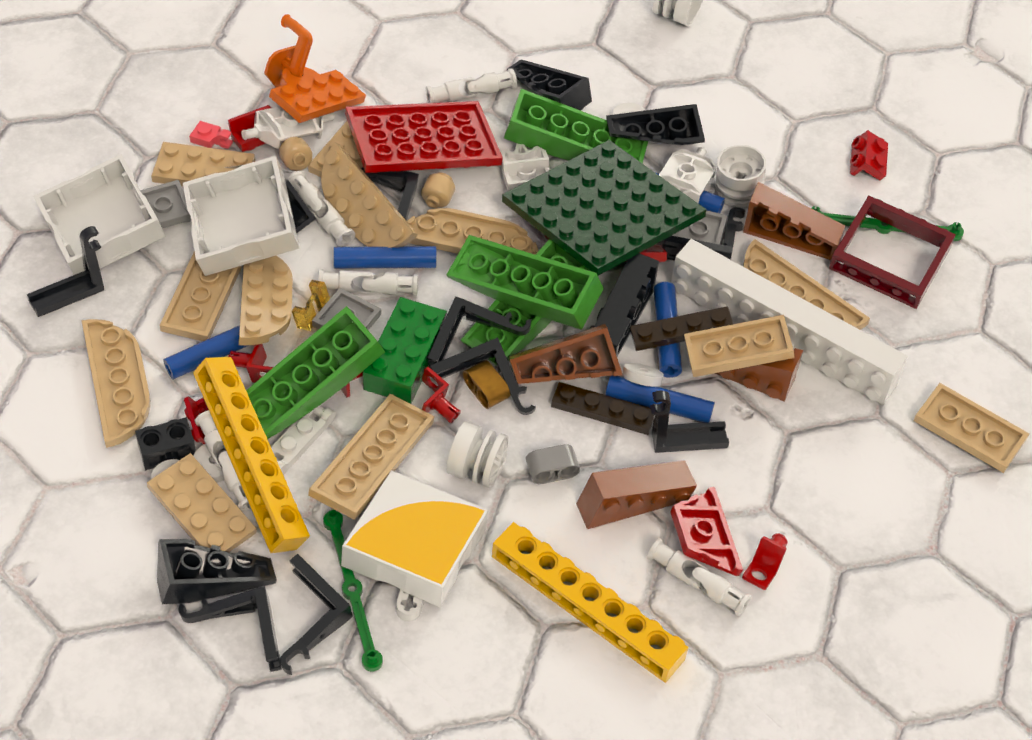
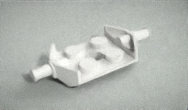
[241,106,334,149]
[659,147,716,203]

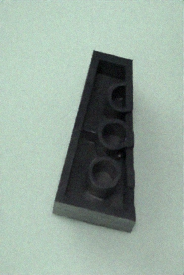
[589,253,659,357]

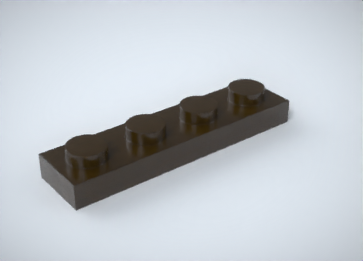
[630,306,733,351]
[551,382,655,435]

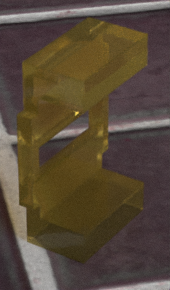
[292,280,330,331]

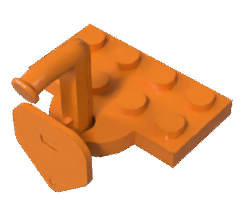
[264,14,366,123]

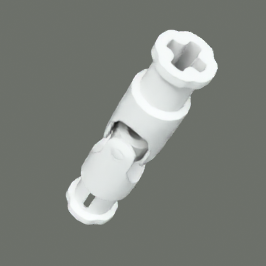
[425,68,517,103]
[288,171,356,247]
[318,269,418,296]
[194,410,251,511]
[647,538,752,617]

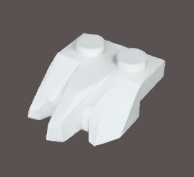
[501,144,550,191]

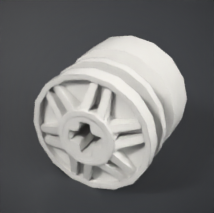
[653,0,703,26]
[715,145,766,208]
[446,421,509,488]

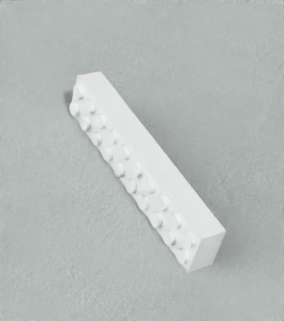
[671,239,908,405]

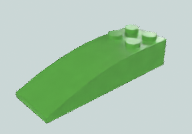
[504,89,648,163]
[446,235,604,330]
[461,239,590,366]
[246,306,385,439]

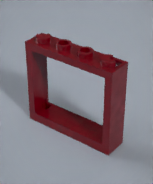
[829,195,956,309]

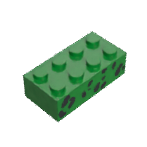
[363,297,447,404]

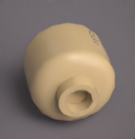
[279,137,312,171]
[421,172,455,208]

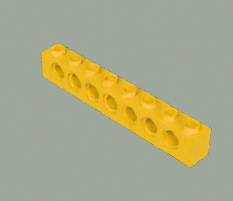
[193,357,310,553]
[492,522,688,683]

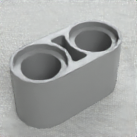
[525,444,580,484]

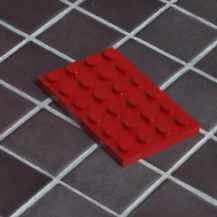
[345,101,503,173]

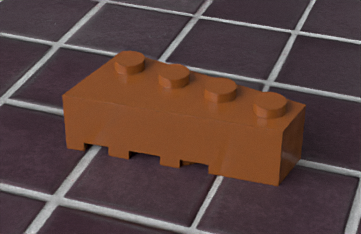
[743,182,845,260]
[509,324,623,384]
[715,348,804,402]
[576,460,697,529]

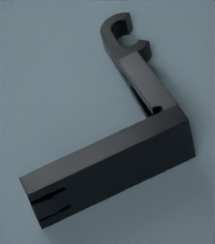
[361,167,419,221]
[662,207,746,260]
[27,226,104,317]
[428,296,531,368]
[430,337,536,415]
[650,390,729,453]
[280,554,353,675]
[178,586,282,672]

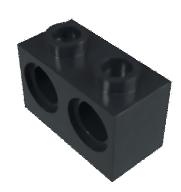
[135,417,196,471]

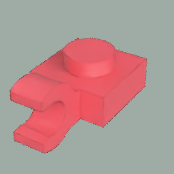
[189,121,233,149]

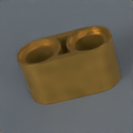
[463,360,510,409]

